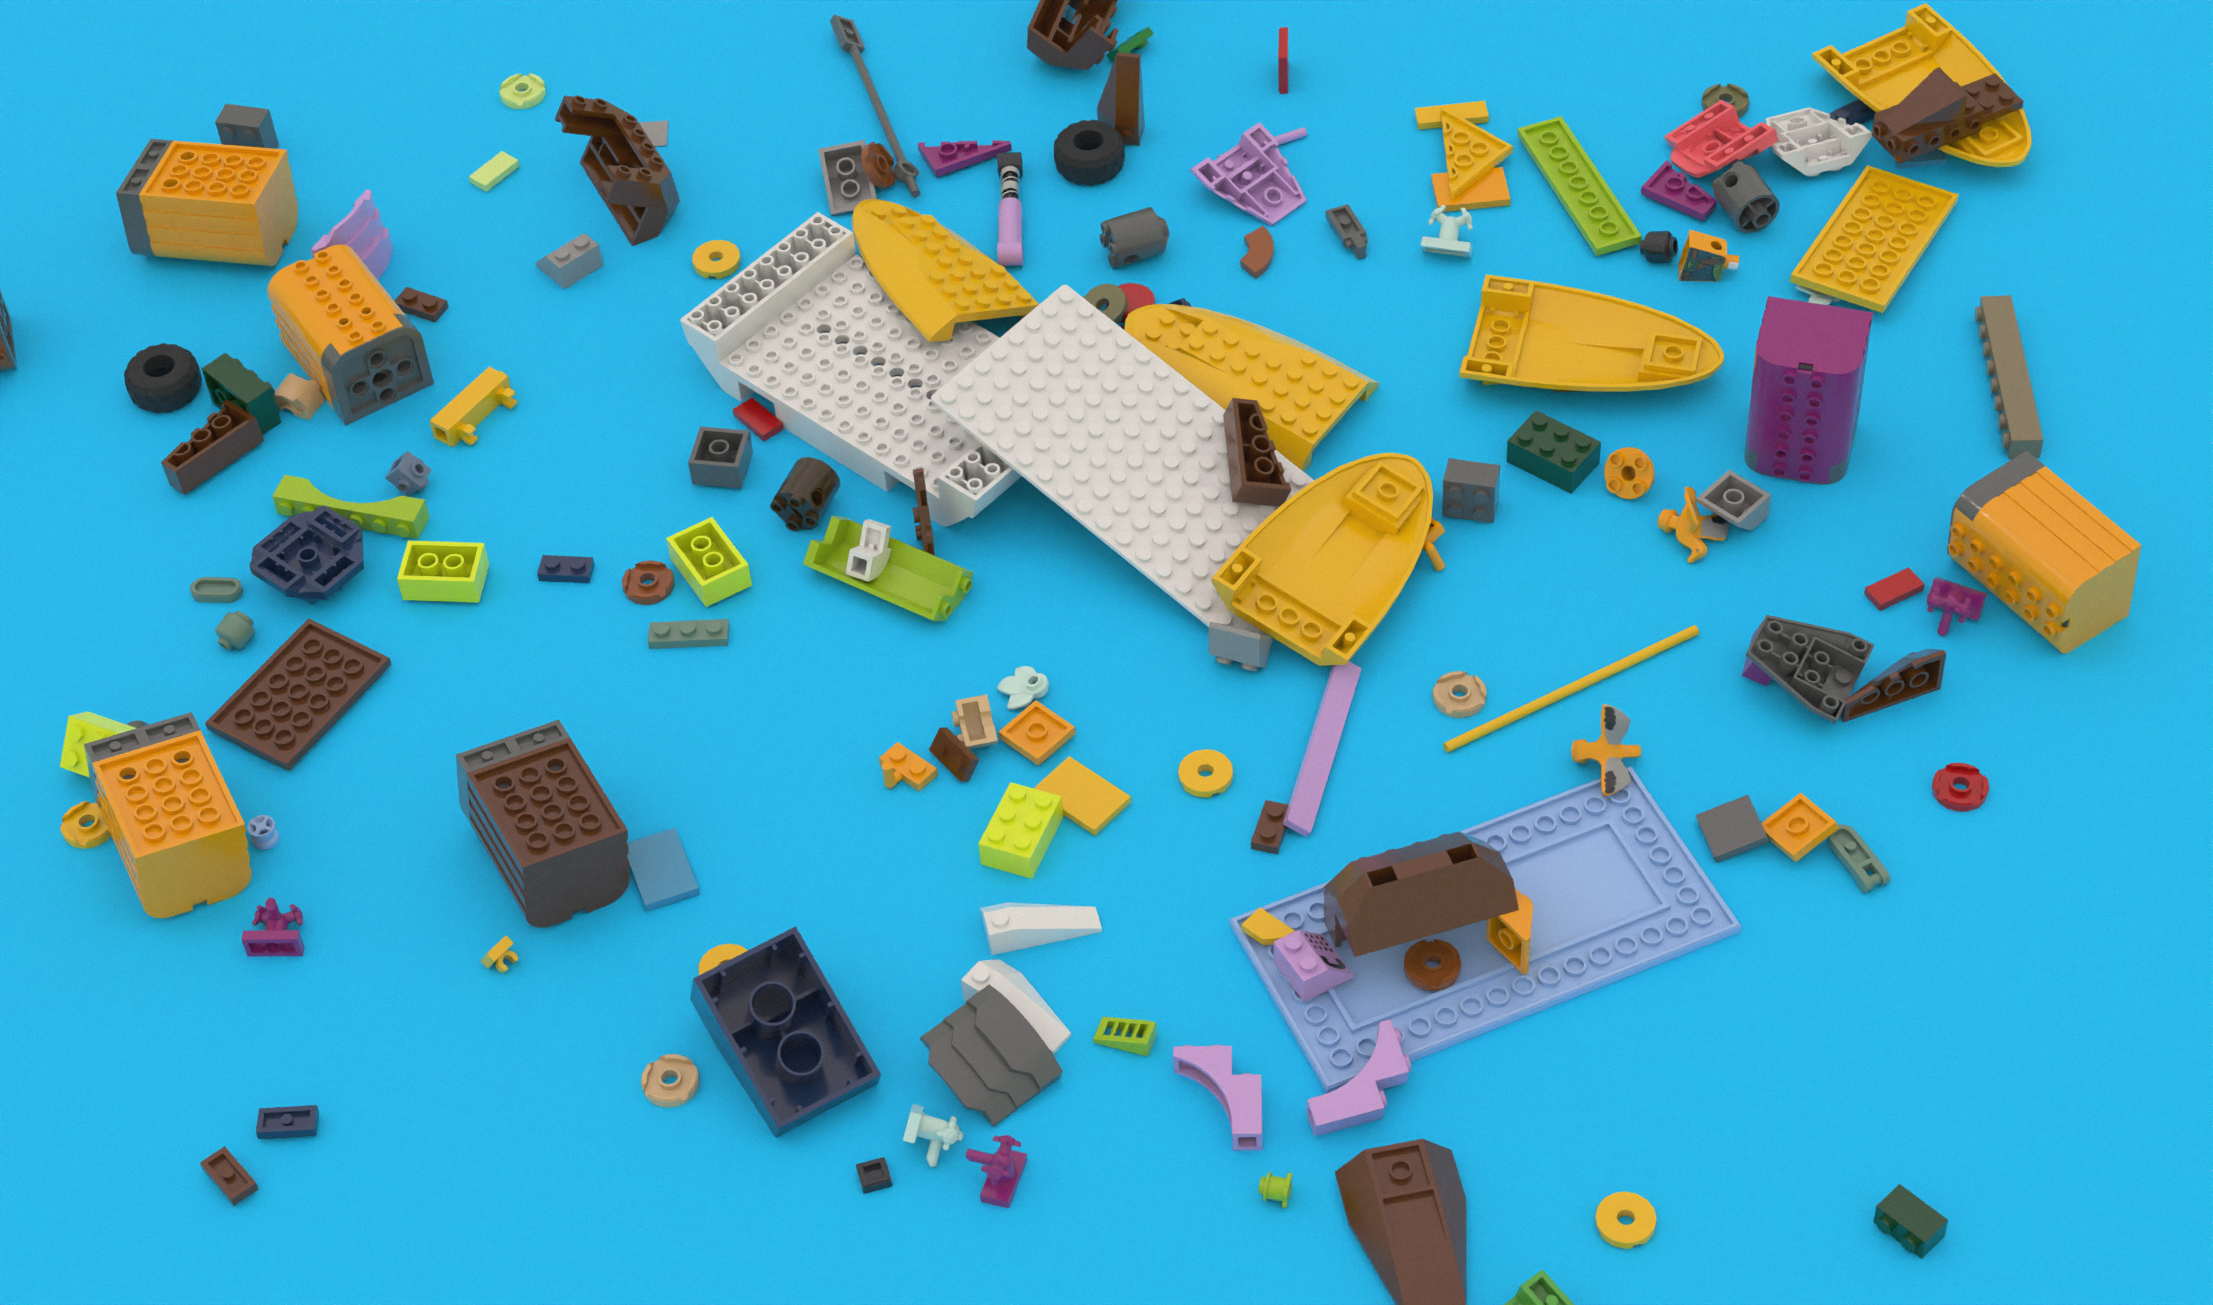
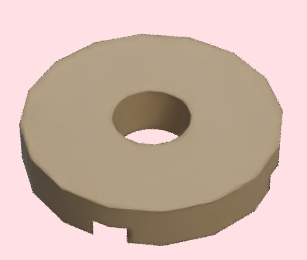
[1432,671,1487,718]
[641,1054,700,1107]

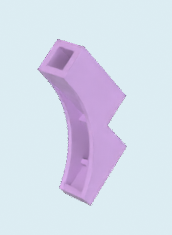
[1306,1019,1412,1137]
[1173,1044,1262,1151]

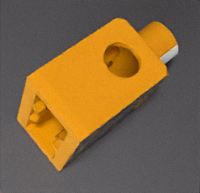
[1678,230,1739,282]

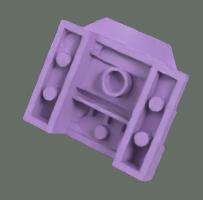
[311,189,393,280]

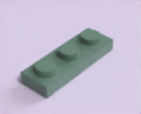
[648,619,730,649]

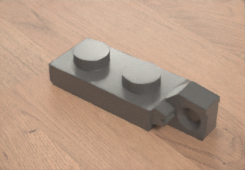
[1325,204,1368,259]

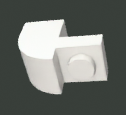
[845,519,891,582]

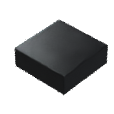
[856,1157,892,1194]

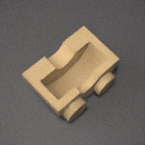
[274,373,325,420]
[951,694,998,749]

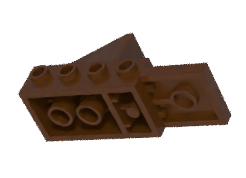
[1872,67,2024,164]

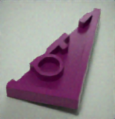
[917,140,1012,177]

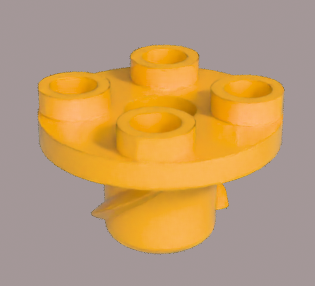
[1604,447,1655,499]

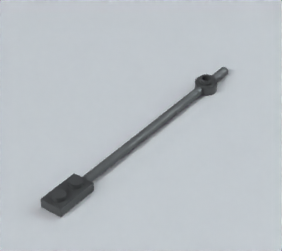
[830,14,920,198]

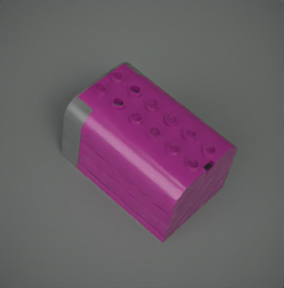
[1744,296,1873,485]

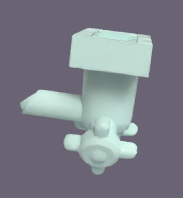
[1421,205,1473,258]
[903,1104,963,1167]

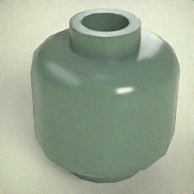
[215,611,255,651]

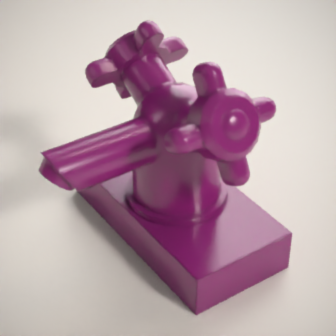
[1926,577,1987,636]
[241,898,305,957]
[965,1135,1028,1209]

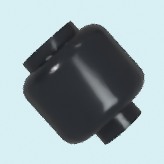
[1640,231,1678,263]

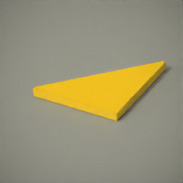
[1440,107,1513,200]

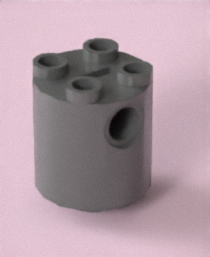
[1712,162,1780,233]
[1099,207,1169,268]

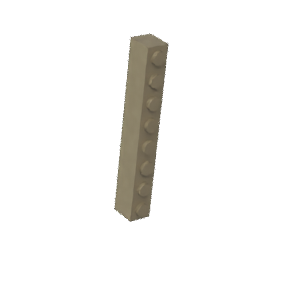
[1975,295,2043,459]

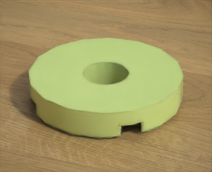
[499,73,546,109]

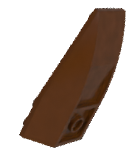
[1335,1139,1466,1305]

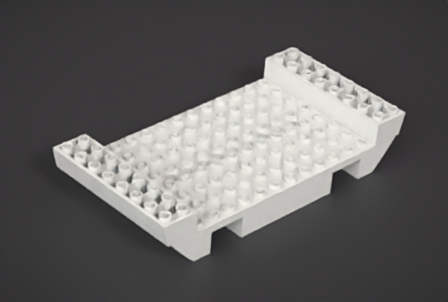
[680,212,1022,527]

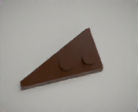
[913,468,935,555]

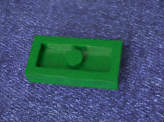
[1106,27,1154,62]

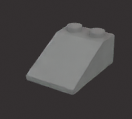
[818,140,877,216]

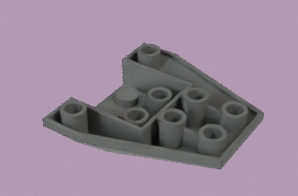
[1746,615,1875,724]

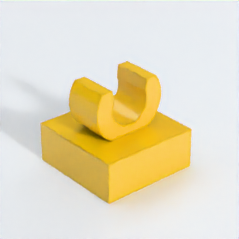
[480,936,518,974]

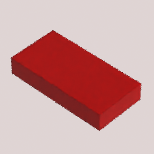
[732,397,784,441]
[1864,567,1925,611]

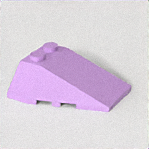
[1191,122,1307,226]

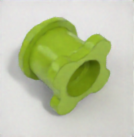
[1258,1172,1293,1208]

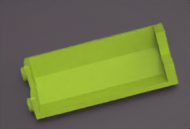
[803,516,974,621]

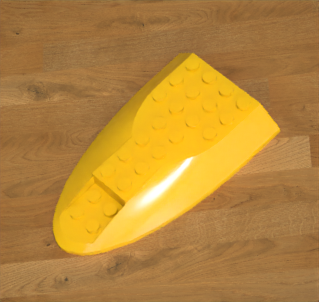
[1812,3,2032,167]
[851,199,1039,342]
[1459,274,1724,392]
[1124,304,1379,472]
[1211,453,1433,666]

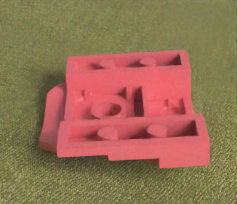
[1664,100,1779,178]

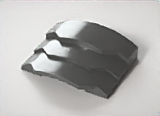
[920,985,1063,1127]

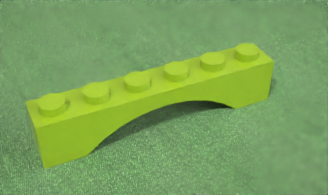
[272,475,430,539]

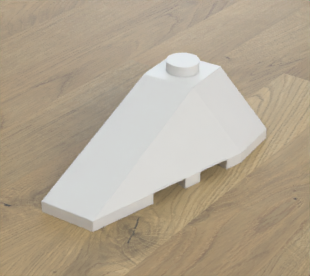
[980,902,1102,955]
[961,959,1071,1055]

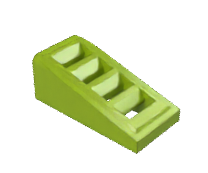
[1093,1017,1157,1057]

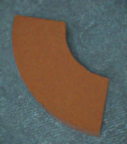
[1240,226,1274,279]

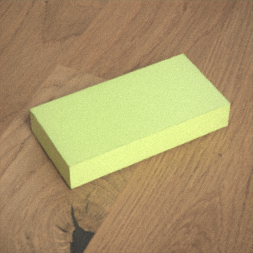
[469,151,520,192]

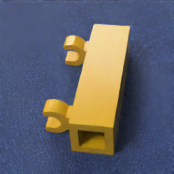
[429,367,518,448]

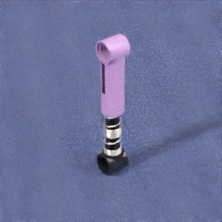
[997,152,1023,266]

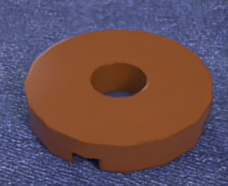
[861,142,896,189]
[622,560,674,605]
[1404,939,1461,991]

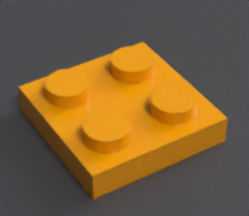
[998,700,1076,766]
[1761,793,1839,862]

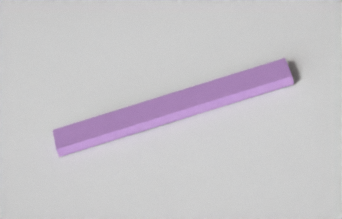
[1283,661,1362,837]

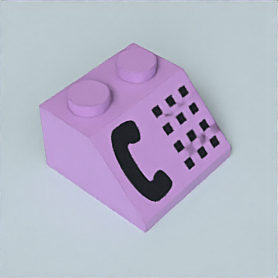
[1273,930,1353,1002]

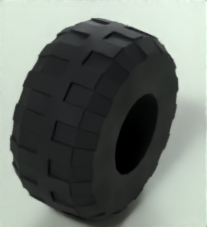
[1054,120,1125,186]
[124,343,202,413]

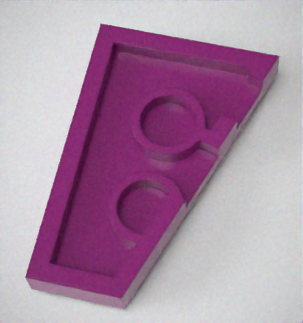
[1641,160,1717,222]

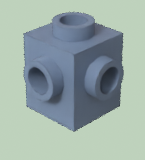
[385,451,432,496]

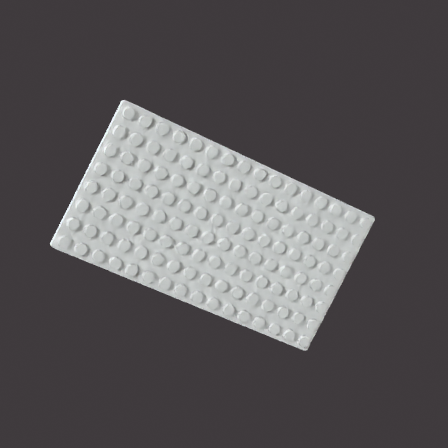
[931,285,1314,635]

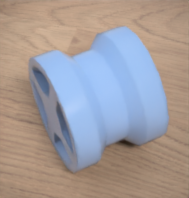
[247,815,279,850]

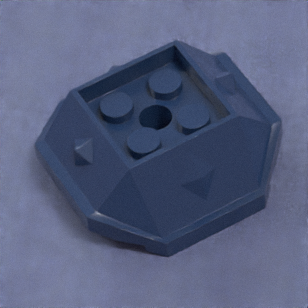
[250,506,364,605]

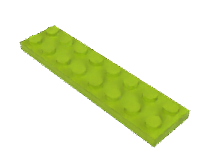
[1517,116,1642,256]

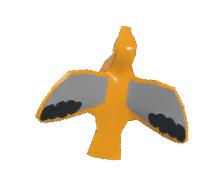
[1657,487,1729,564]
[1571,704,1642,796]

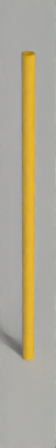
[1443,625,1699,753]

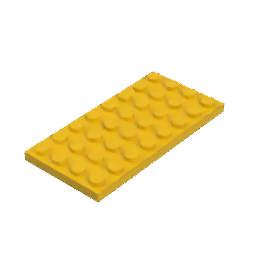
[1790,165,1959,313]

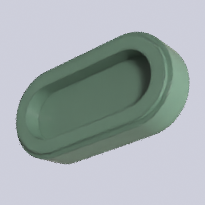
[190,577,243,603]

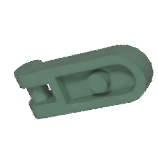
[1828,824,1890,893]

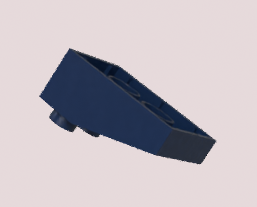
[690,926,881,1138]

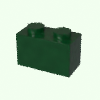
[1873,1184,1948,1259]

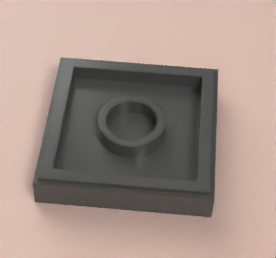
[1696,795,1769,863]

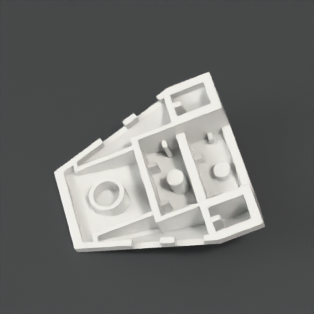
[1765,107,1872,177]

